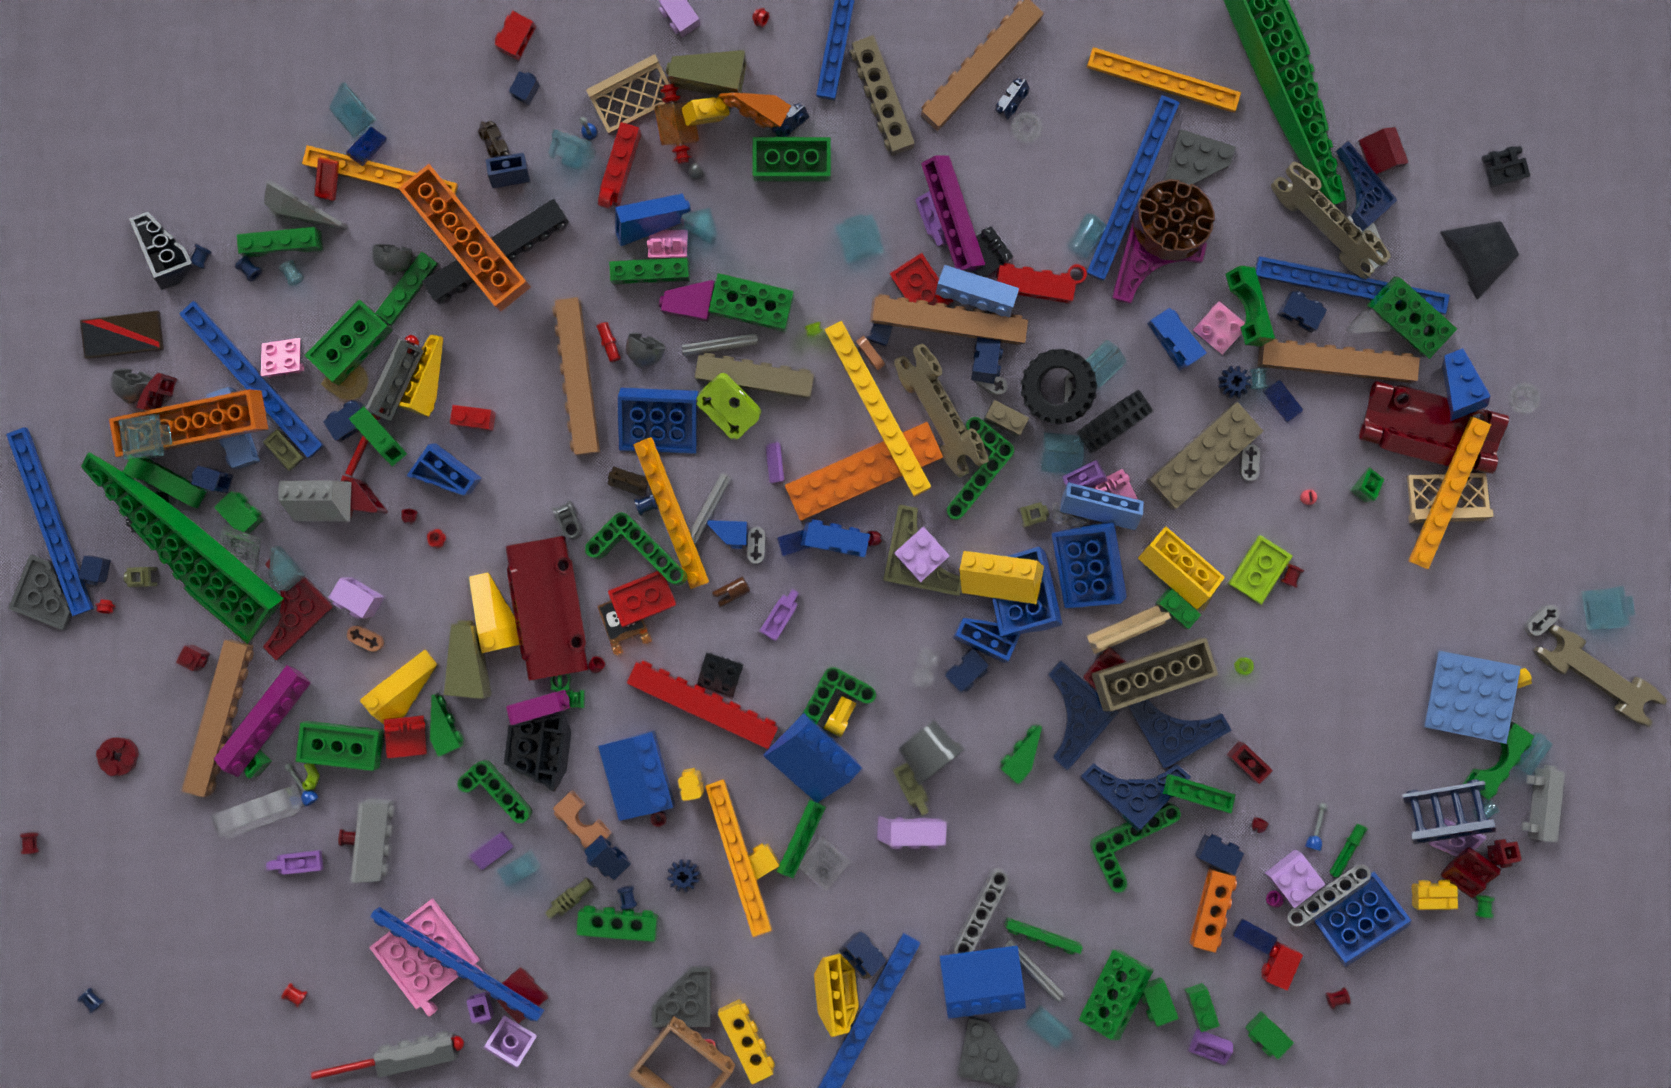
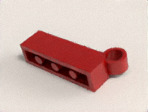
[598,122,642,209]
[996,263,1087,304]

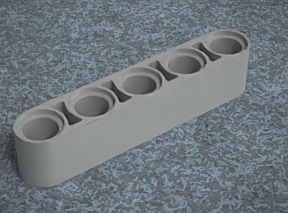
[1288,865,1371,930]
[954,868,1008,954]

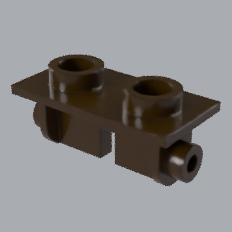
[478,120,510,158]
[607,466,648,497]

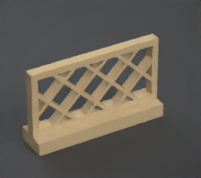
[586,54,670,134]
[1407,473,1494,523]
[1086,605,1171,654]

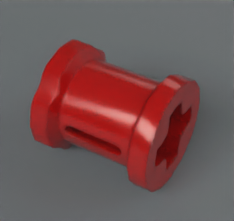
[281,983,308,1008]

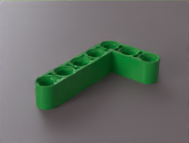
[946,417,1014,520]
[585,512,687,586]
[802,666,876,724]
[1090,803,1181,892]

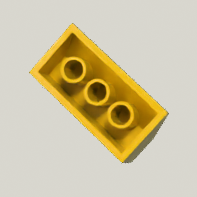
[1138,526,1225,610]
[959,551,1044,604]

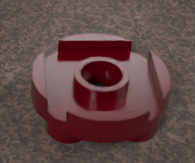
[96,737,139,776]

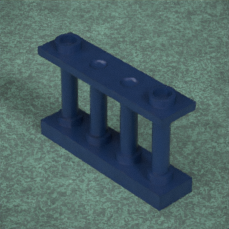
[1402,779,1496,844]

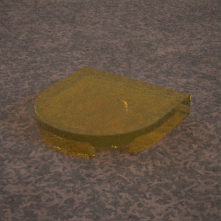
[321,365,369,400]

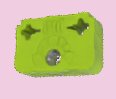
[696,373,761,439]

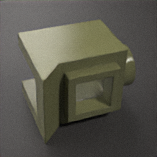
[1017,502,1049,527]
[124,567,158,587]

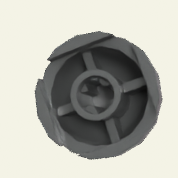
[372,244,412,275]
[626,332,666,368]
[111,369,153,404]

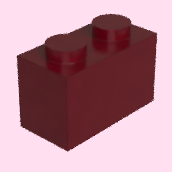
[1226,741,1273,785]

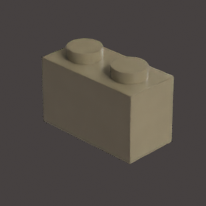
[984,400,1029,437]

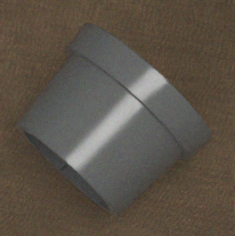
[898,720,965,786]

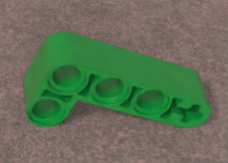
[122,454,208,509]
[457,760,532,823]

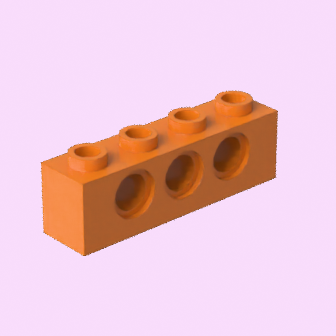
[1189,867,1237,953]

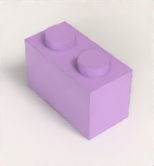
[658,0,701,38]

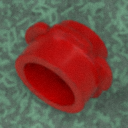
[752,8,769,27]
[427,529,446,548]
[95,600,116,614]

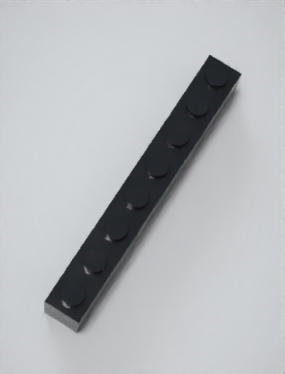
[422,199,569,304]

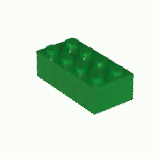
[753,137,831,182]

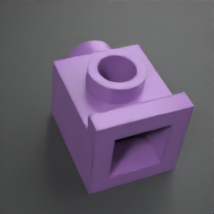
[466,991,494,1024]

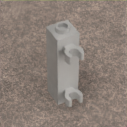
[1521,765,1565,842]

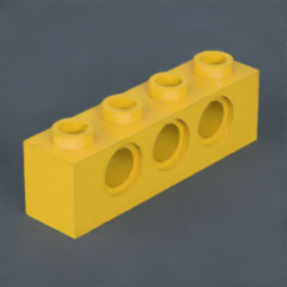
[718,999,775,1085]

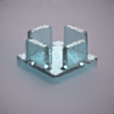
[548,129,596,171]
[835,214,884,264]
[119,415,172,459]
[1582,586,1635,630]

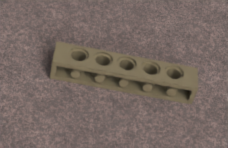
[849,35,915,156]

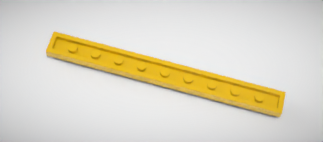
[824,320,931,497]

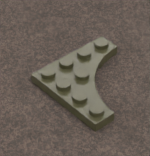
[883,504,961,596]

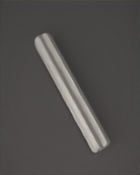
[682,333,758,356]
[690,473,731,544]
[1004,940,1064,1002]

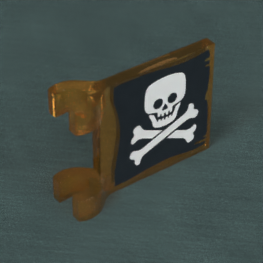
[597,601,652,655]

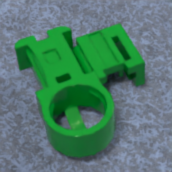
[550,674,585,711]

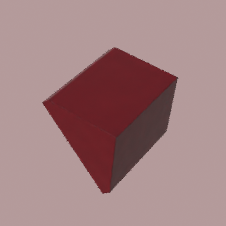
[1358,127,1409,175]
[350,479,388,514]

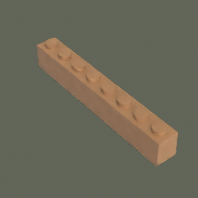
[921,0,1044,132]
[869,294,1028,345]
[552,297,600,456]
[1258,339,1420,383]
[182,639,254,797]

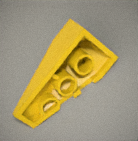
[398,335,443,417]
[469,572,519,653]
[359,649,438,724]

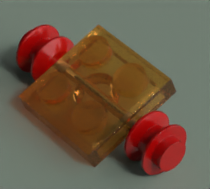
[654,84,699,164]

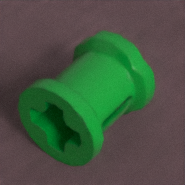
[1475,895,1495,918]

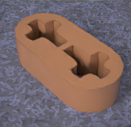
[855,336,885,371]
[347,625,384,652]

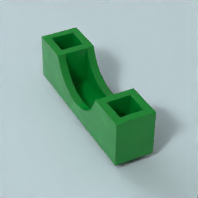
[236,227,323,258]
[1225,265,1275,347]
[1463,722,1534,800]

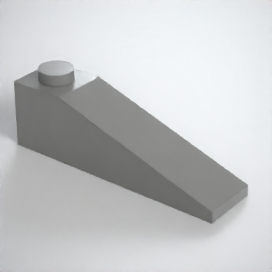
[264,180,348,230]

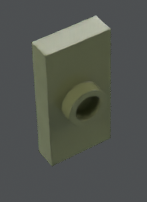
[263,429,305,471]

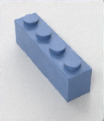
[935,265,1019,318]
[206,387,260,469]
[1060,482,1144,531]

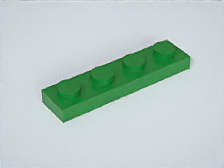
[375,251,439,326]
[1163,774,1236,814]
[777,800,826,879]
[1004,917,1083,955]

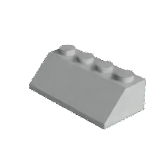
[278,481,351,522]
[351,798,395,883]

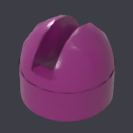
[1266,891,1284,908]

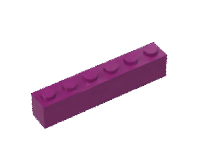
[921,155,985,272]
[214,665,311,777]

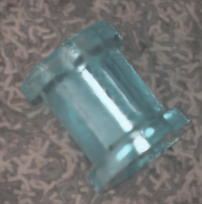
[278,260,304,286]
[1250,368,1268,390]
[1472,799,1500,819]

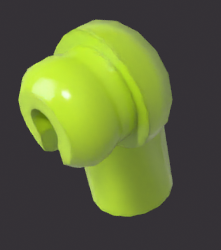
[302,763,320,791]

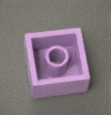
[894,527,950,582]
[328,577,385,619]
[1265,849,1326,908]

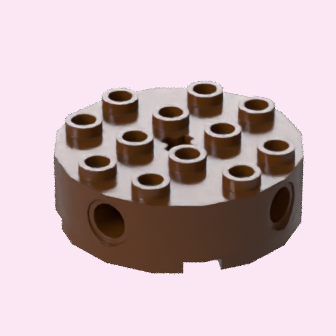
[1133,179,1215,261]

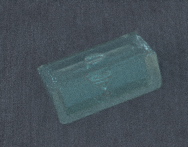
[1067,213,1106,258]

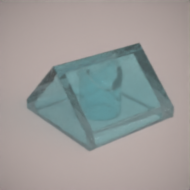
[329,82,377,138]
[680,208,717,246]
[1041,433,1084,474]

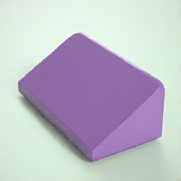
[766,442,784,483]
[1062,460,1107,488]
[469,831,514,870]
[1188,1029,1233,1065]

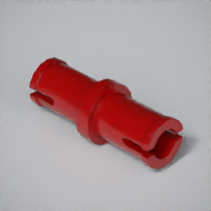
[596,322,621,363]

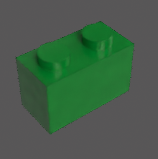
[214,491,264,536]
[1155,589,1202,629]
[1140,977,1179,1027]
[1184,983,1220,1032]
[1245,1011,1294,1060]

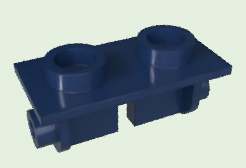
[995,78,1030,120]
[770,103,810,137]

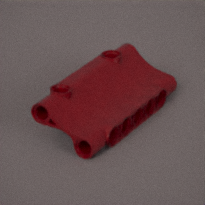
[1359,381,1509,474]
[505,536,588,681]

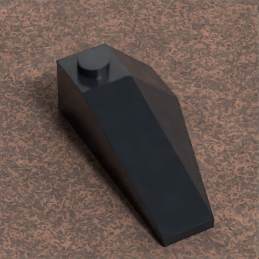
[129,211,193,291]

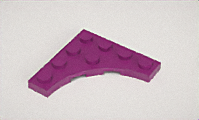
[1112,223,1207,304]

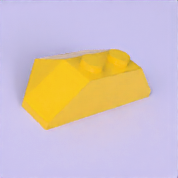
[814,953,859,1037]

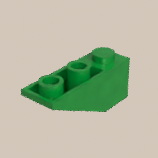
[349,406,407,467]
[430,693,464,757]
[999,724,1042,785]

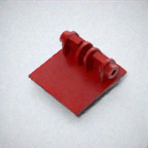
[384,715,427,758]

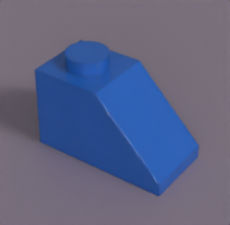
[707,520,748,549]

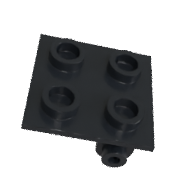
[976,226,1014,278]
[697,652,744,697]

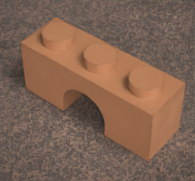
[552,790,612,848]

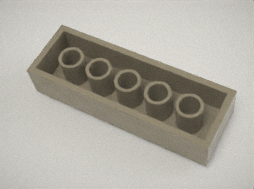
[1146,402,1263,510]
[1091,638,1218,712]

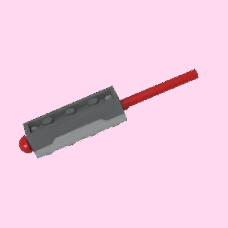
[345,335,424,476]
[311,1031,464,1080]

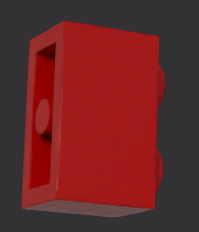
[494,10,537,61]
[450,405,496,431]
[1261,941,1303,991]

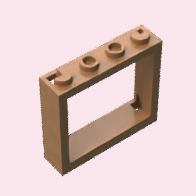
[629,1016,736,1088]

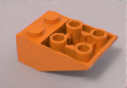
[718,93,791,128]

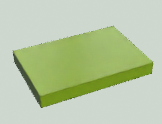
[1227,535,1293,605]

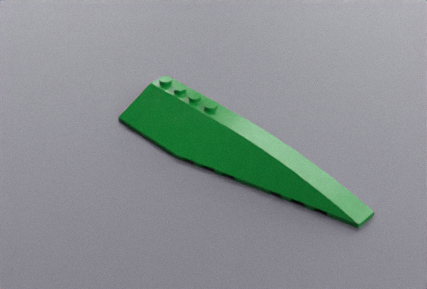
[1223,0,1346,205]
[81,452,284,644]

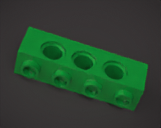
[609,258,690,285]
[576,905,658,942]

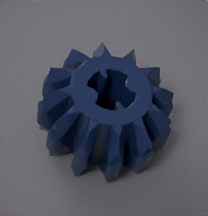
[1218,366,1251,399]
[667,859,700,893]

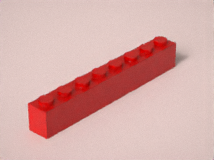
[626,660,779,749]

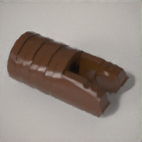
[712,576,751,607]

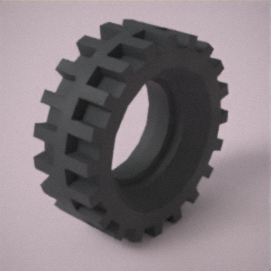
[1020,349,1098,424]
[1076,390,1154,453]

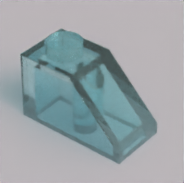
[269,546,306,591]
[497,850,540,887]

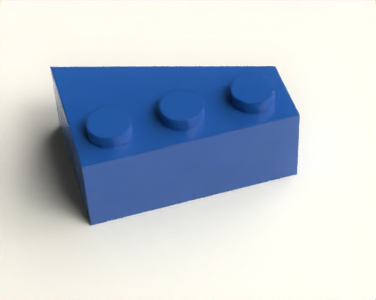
[1147,307,1207,371]
[1442,348,1491,421]
[407,443,482,495]
[801,519,870,557]
[952,618,1021,663]

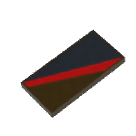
[80,310,164,359]

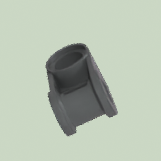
[552,500,583,539]

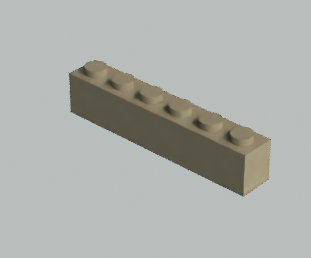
[695,353,814,399]

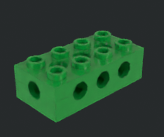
[709,273,794,332]
[1367,276,1457,359]
[304,299,393,386]
[295,721,385,771]
[1079,949,1154,1041]

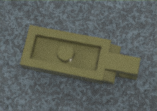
[892,762,929,816]

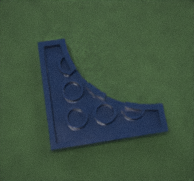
[1335,141,1397,231]
[1047,660,1119,771]
[1128,699,1232,769]
[1080,763,1191,832]

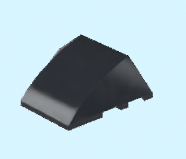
[1440,221,1520,299]
[504,714,572,792]

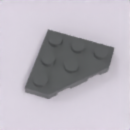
[1164,129,1236,185]
[8,554,72,630]
[652,966,711,1027]
[957,1016,1019,1088]

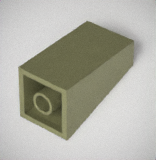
[666,50,747,96]
[444,620,491,699]

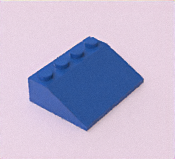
[618,388,698,454]
[1052,522,1127,608]
[992,546,1063,637]
[763,713,863,803]
[598,730,675,821]
[1312,872,1412,967]
[940,945,1026,1019]

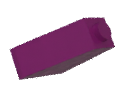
[659,280,715,322]
[506,690,570,725]

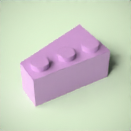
[877,816,947,849]

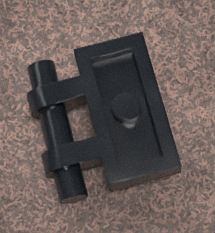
[1482,146,1531,188]

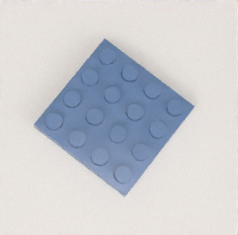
[1424,651,1521,743]

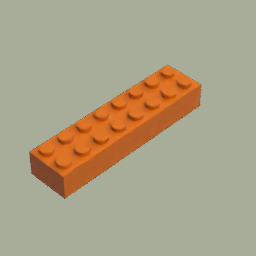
[399,164,531,312]
[109,389,268,457]
[785,422,943,521]

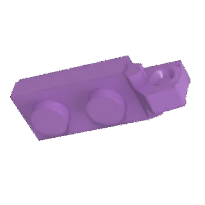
[915,191,947,247]
[759,589,799,642]
[266,850,323,875]

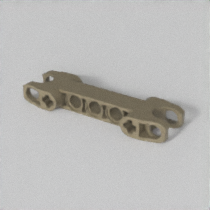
[1271,162,1391,279]
[894,343,988,478]
[1533,625,1667,727]

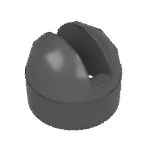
[688,162,705,179]

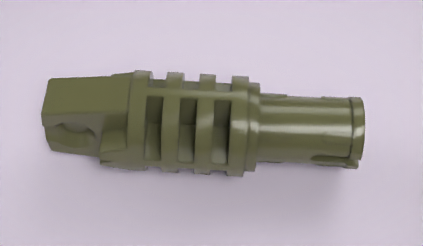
[545,878,594,919]

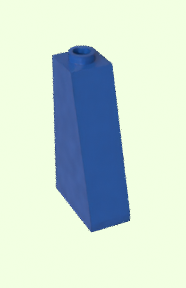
[615,193,691,246]

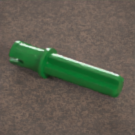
[1330,823,1368,878]

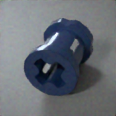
[190,244,212,269]
[235,256,262,282]
[634,493,659,516]
[617,885,638,909]
[77,988,105,1014]

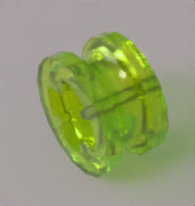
[804,322,823,337]
[1234,657,1254,675]

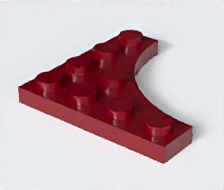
[262,551,335,661]

